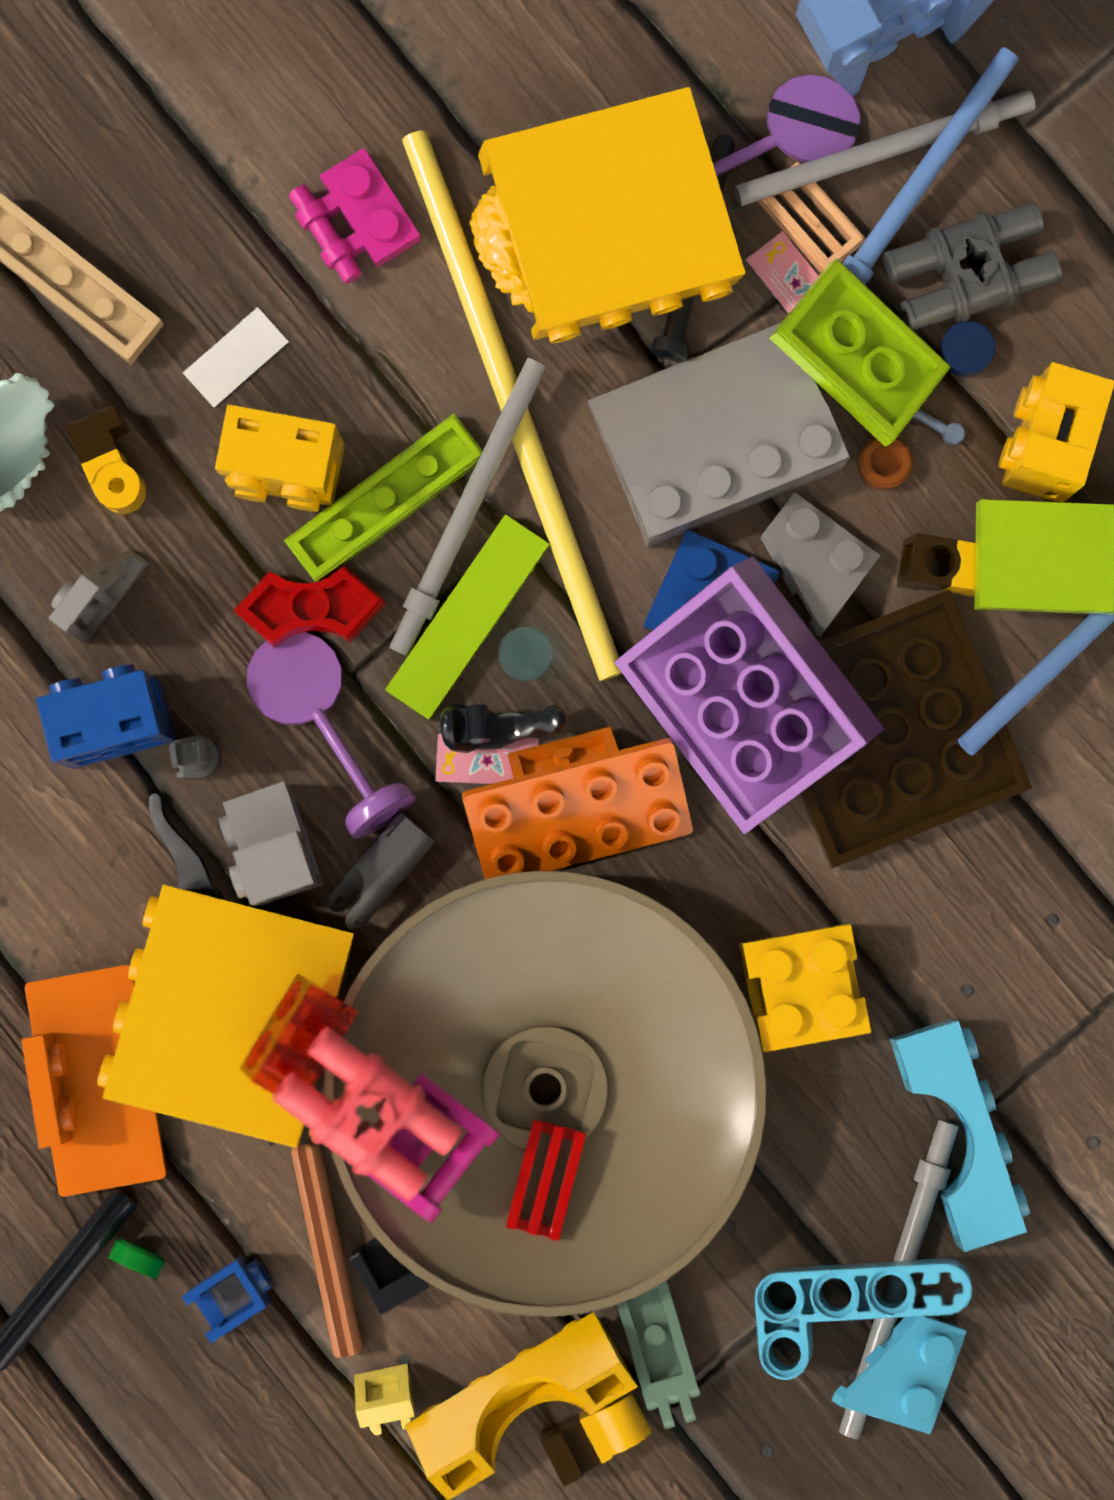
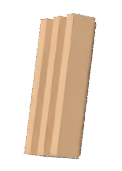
[757,161,866,273]

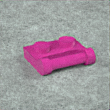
[367,1072,501,1223]

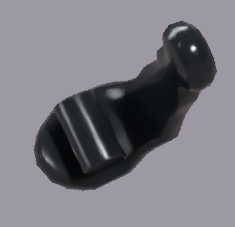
[440,704,566,753]

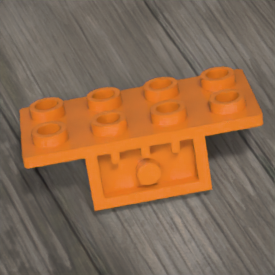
[462,726,693,879]
[21,965,167,1197]

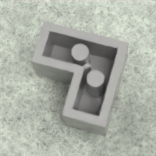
[219,781,324,906]

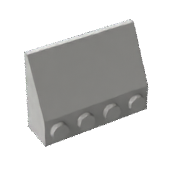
[587,323,850,548]

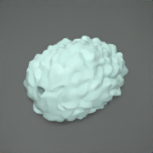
[0,373,54,512]

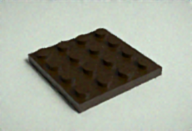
[800,589,1032,869]

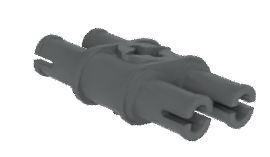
[882,202,1062,331]

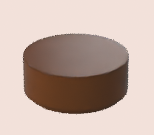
[857,438,913,491]

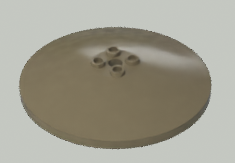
[324,871,766,1317]

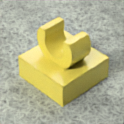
[354,1364,414,1435]

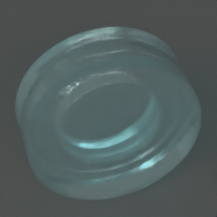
[499,627,552,682]

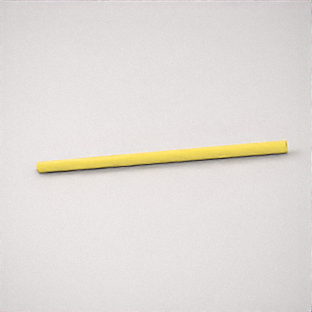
[402,130,622,682]

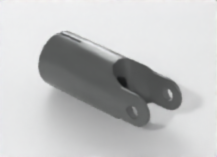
[327,811,436,930]

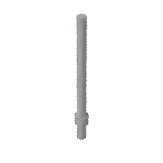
[734,90,1035,207]
[389,358,546,656]
[838,1119,959,1439]

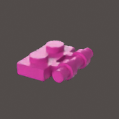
[289,148,421,284]

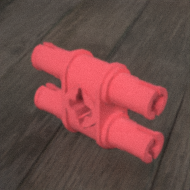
[272,1027,462,1201]

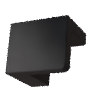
[349,1237,430,1315]

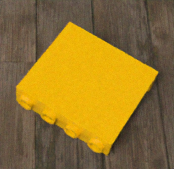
[478,87,746,344]
[97,885,354,1148]

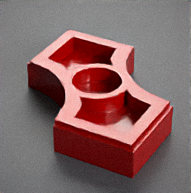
[233,566,385,648]

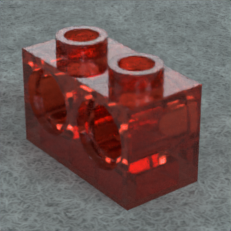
[240,973,358,1094]

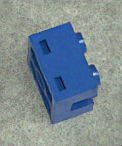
[35,664,176,769]

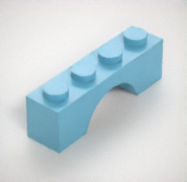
[889,1019,1030,1252]

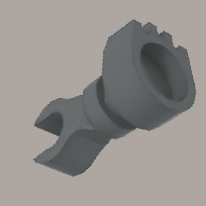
[169,736,221,779]

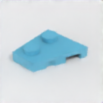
[832,1316,967,1435]

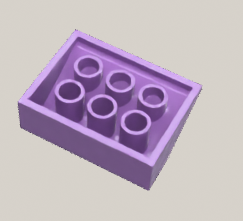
[614,556,885,835]

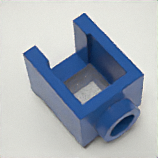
[181,1254,273,1343]

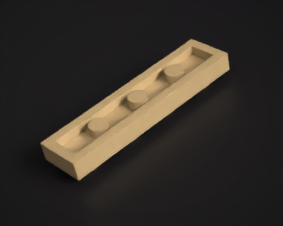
[0,193,164,365]

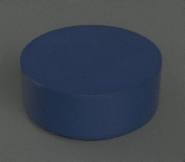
[940,321,995,377]

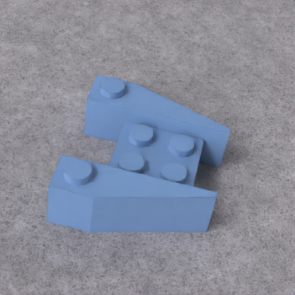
[796,0,994,96]

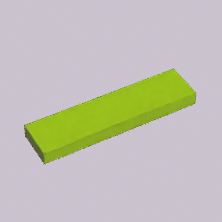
[284,414,483,582]
[385,514,550,721]

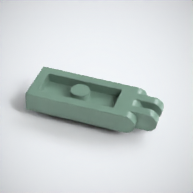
[617,1280,700,1429]

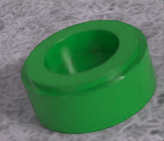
[108,1238,166,1280]

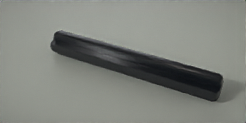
[0,1187,137,1371]

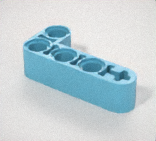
[755,1258,973,1380]

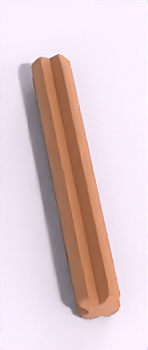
[291,1142,363,1358]

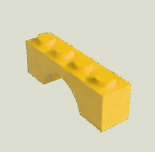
[405,1312,638,1500]

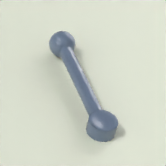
[913,409,965,446]

